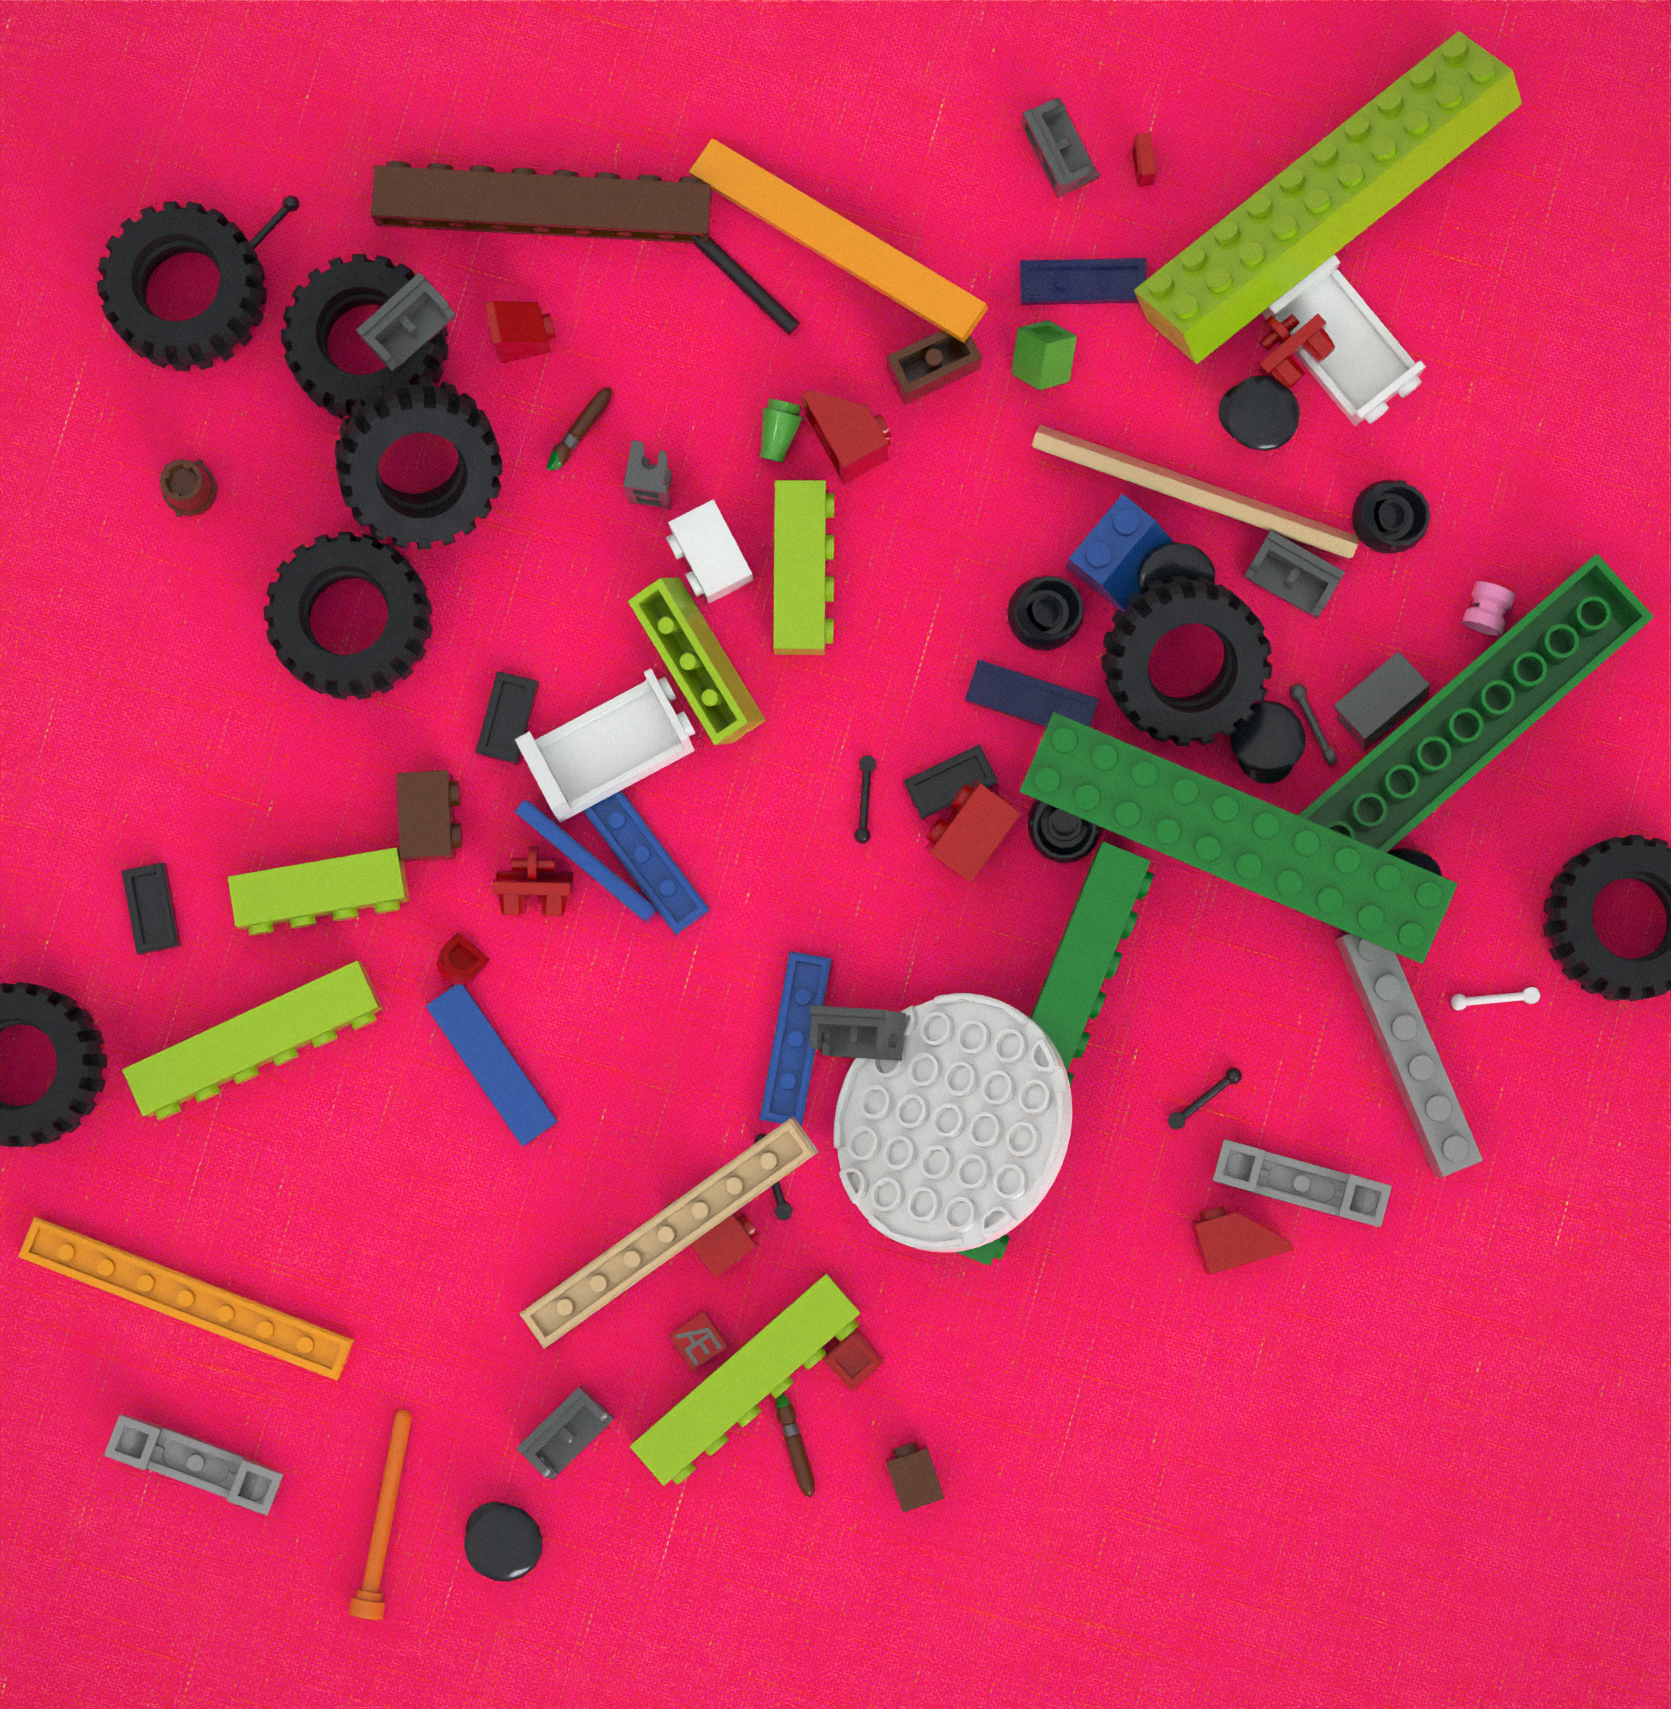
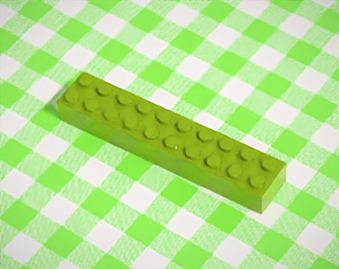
[1134,31,1522,365]

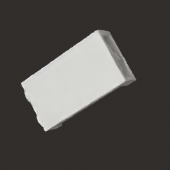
[1261,255,1426,427]
[515,668,696,823]

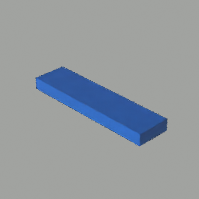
[583,791,710,936]
[514,800,657,924]
[759,951,832,1127]
[426,984,558,1146]

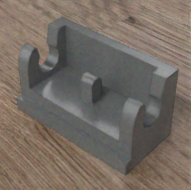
[1021,98,1099,198]
[356,272,456,374]
[624,440,672,509]
[1244,530,1345,619]
[1334,651,1430,751]
[810,1005,906,1061]
[516,1385,615,1480]

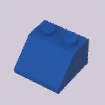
[1066,494,1173,612]

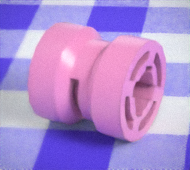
[1462,581,1516,636]

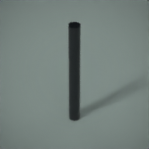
[690,235,800,335]

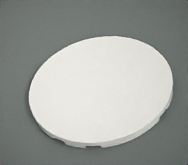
[834,993,1072,1253]

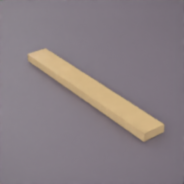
[1032,425,1358,559]
[519,1116,819,1349]

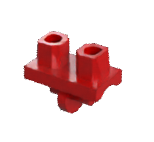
[1258,313,1335,389]
[493,846,574,916]

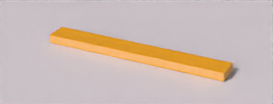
[689,138,988,343]
[18,1217,355,1381]

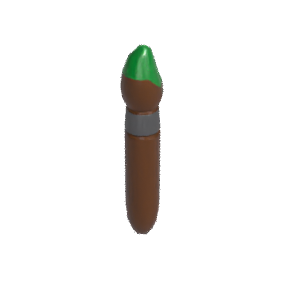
[546,387,613,471]
[776,1394,815,1498]

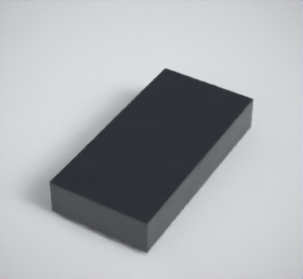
[475,671,539,764]
[903,744,998,820]
[122,862,181,955]

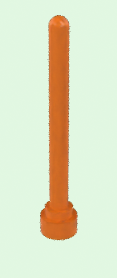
[348,1409,412,1620]

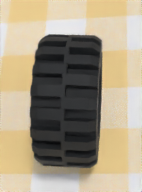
[97,201,267,371]
[281,254,449,419]
[335,377,503,550]
[264,532,433,700]
[1101,576,1272,747]
[1543,835,1671,1001]
[0,982,107,1147]

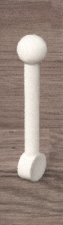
[1451,987,1540,1011]

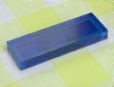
[1019,258,1147,305]
[965,660,1099,728]

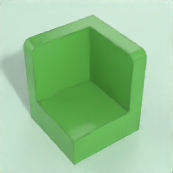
[1012,320,1077,390]

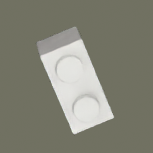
[666,499,754,603]

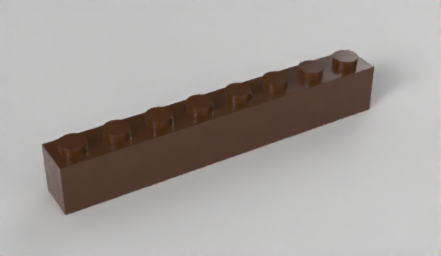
[371,161,712,244]

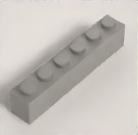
[1335,933,1483,1177]

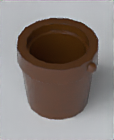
[160,459,218,517]

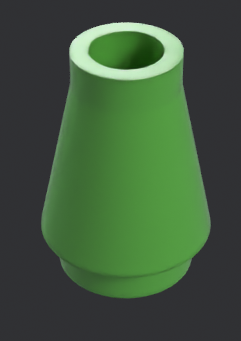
[759,398,803,463]

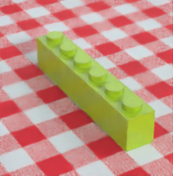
[122,961,384,1121]
[630,1273,860,1486]

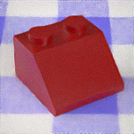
[802,390,892,484]

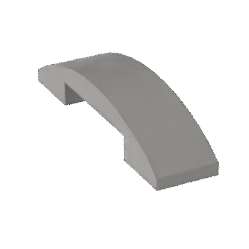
[1213,1139,1392,1228]
[104,1414,283,1516]

